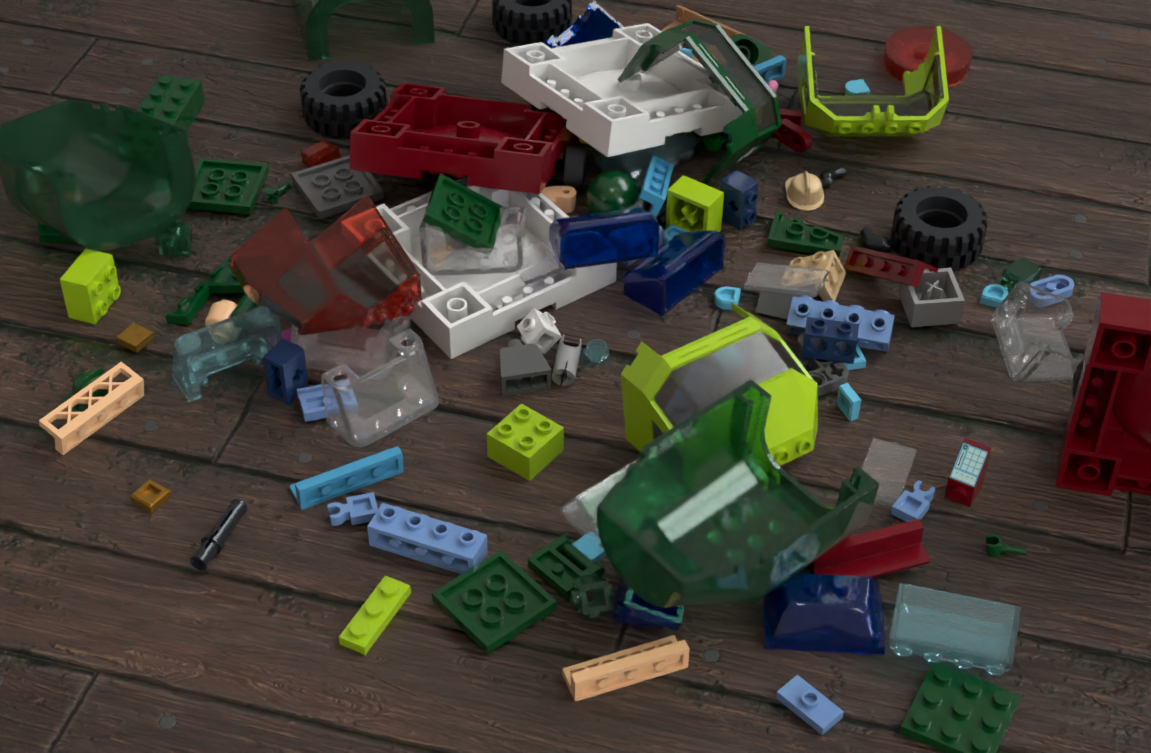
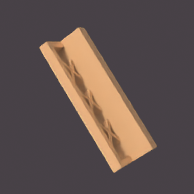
[39,362,144,455]
[562,635,690,702]

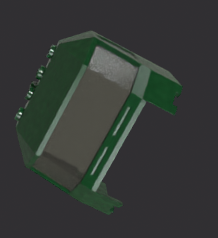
[617,19,782,185]

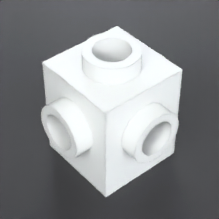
[517,308,562,354]

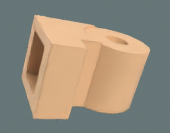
[541,186,576,213]

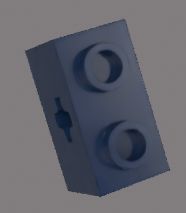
[720,170,759,230]
[263,338,309,405]

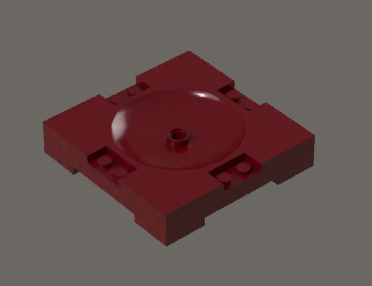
[350,82,576,194]
[1055,292,1151,496]

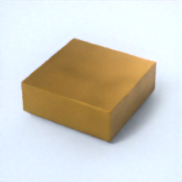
[116,323,154,353]
[130,479,171,514]

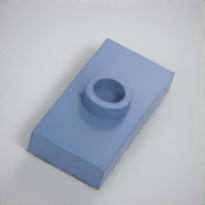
[776,675,844,735]

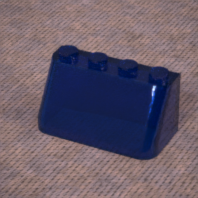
[549,208,659,270]
[623,230,726,316]

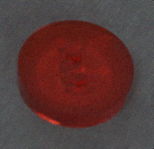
[883,26,972,89]

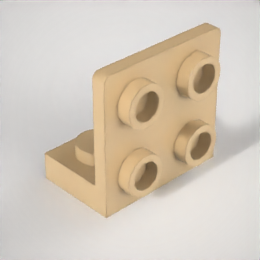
[780,250,846,302]

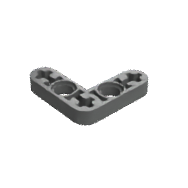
[797,332,849,397]

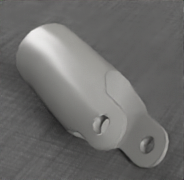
[552,334,582,386]

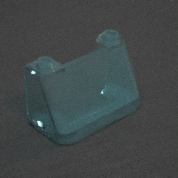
[171,306,282,402]

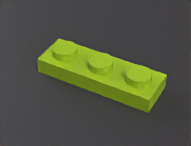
[339,575,411,655]

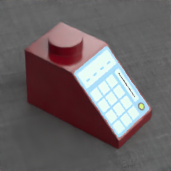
[944,438,991,507]

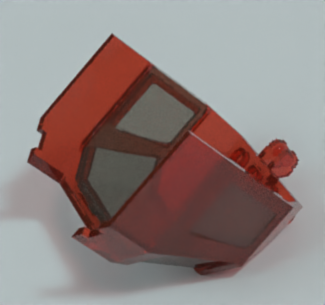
[229,196,422,336]

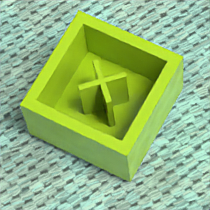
[666,175,724,245]
[60,249,121,325]
[487,404,564,481]

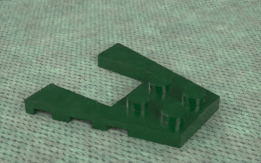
[165,255,275,324]

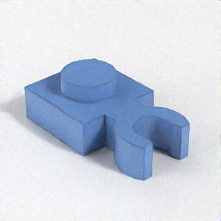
[891,480,935,522]
[327,492,378,526]

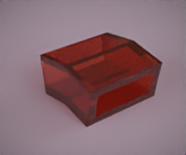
[301,140,341,168]

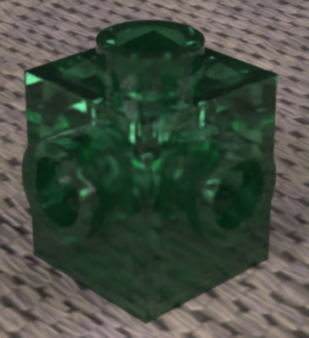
[155,221,193,257]
[570,574,614,618]

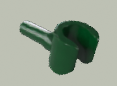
[263,183,291,203]
[986,534,1026,557]

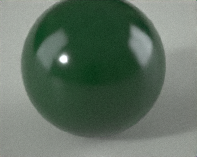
[586,170,639,224]

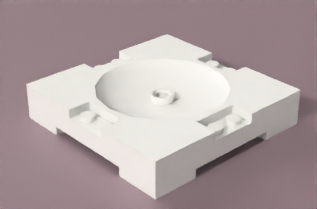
[501,23,759,157]
[342,177,617,359]

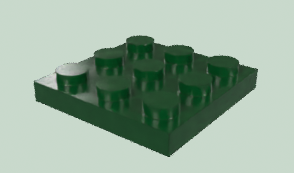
[180,158,269,214]
[422,173,505,256]
[432,550,557,654]
[900,660,1021,753]

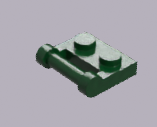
[528,535,605,599]

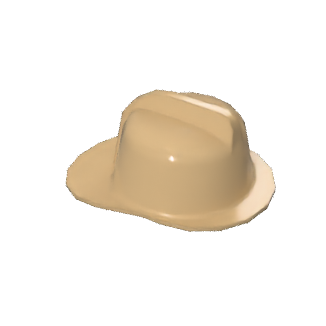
[785,171,824,211]

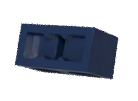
[802,317,859,364]

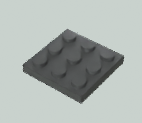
[291,155,385,220]

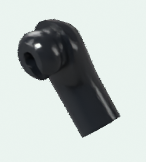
[819,165,846,188]
[860,227,892,252]

